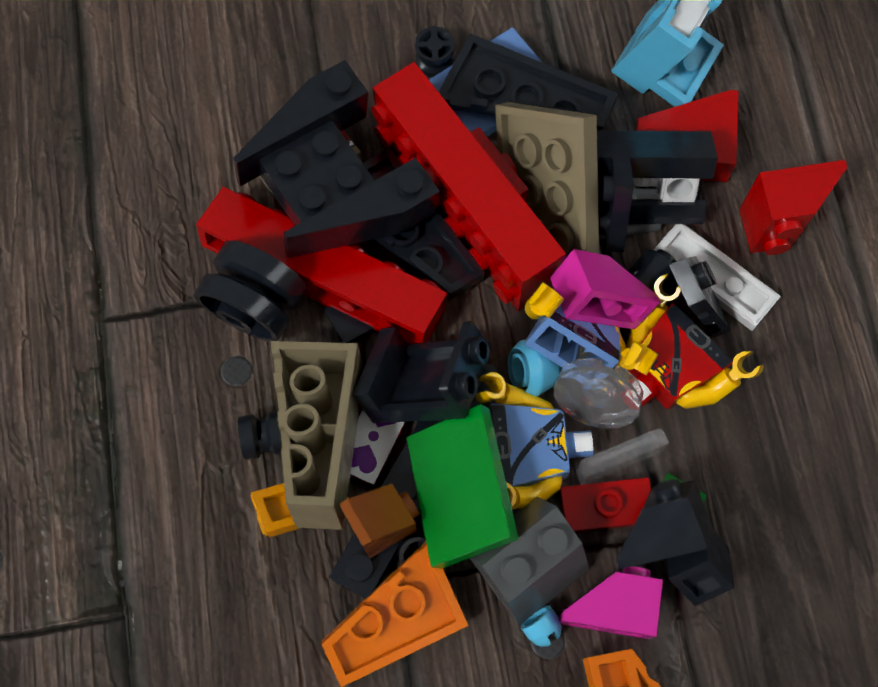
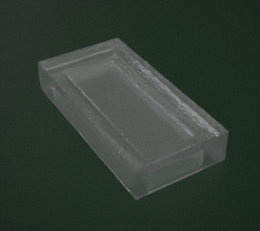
[575,428,669,485]

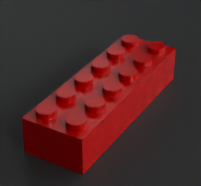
[371,62,566,312]

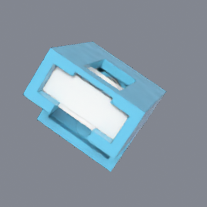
[611,0,724,107]

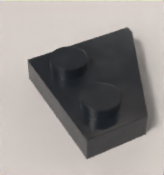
[669,256,731,337]

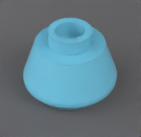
[508,339,563,397]

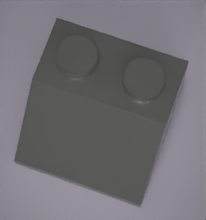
[470,496,589,626]

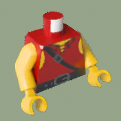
[622,273,763,410]

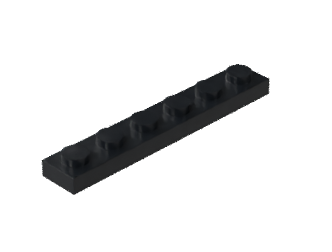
[329,363,499,599]

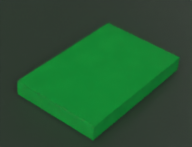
[406,404,519,569]

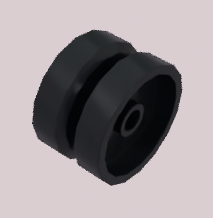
[193,240,307,342]

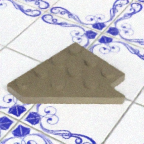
[489,102,599,259]

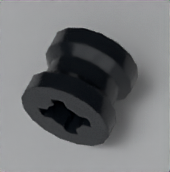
[415,26,455,77]

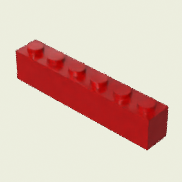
[196,187,447,344]

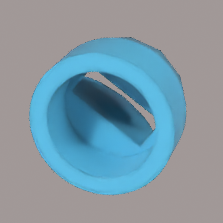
[520,605,562,647]

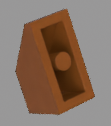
[339,484,420,558]

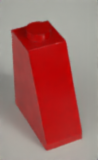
[634,90,739,183]

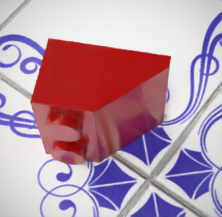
[739,160,847,255]

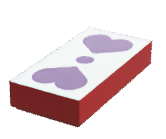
[350,410,407,488]

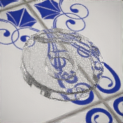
[554,358,644,429]

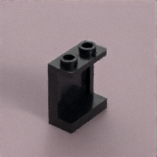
[353,321,490,423]

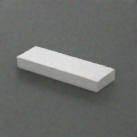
[654,224,781,331]

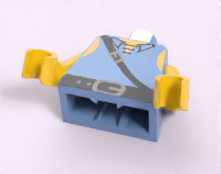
[524,282,658,387]
[476,372,593,509]

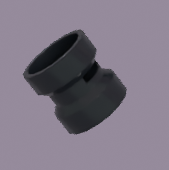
[238,410,282,460]

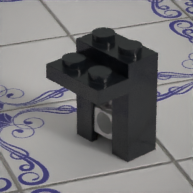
[597,131,718,252]

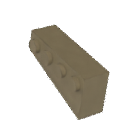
[271,341,364,530]

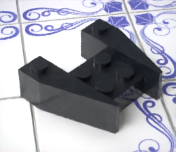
[233,60,440,258]

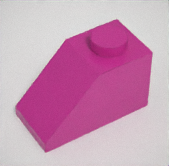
[550,249,660,329]
[559,567,663,639]

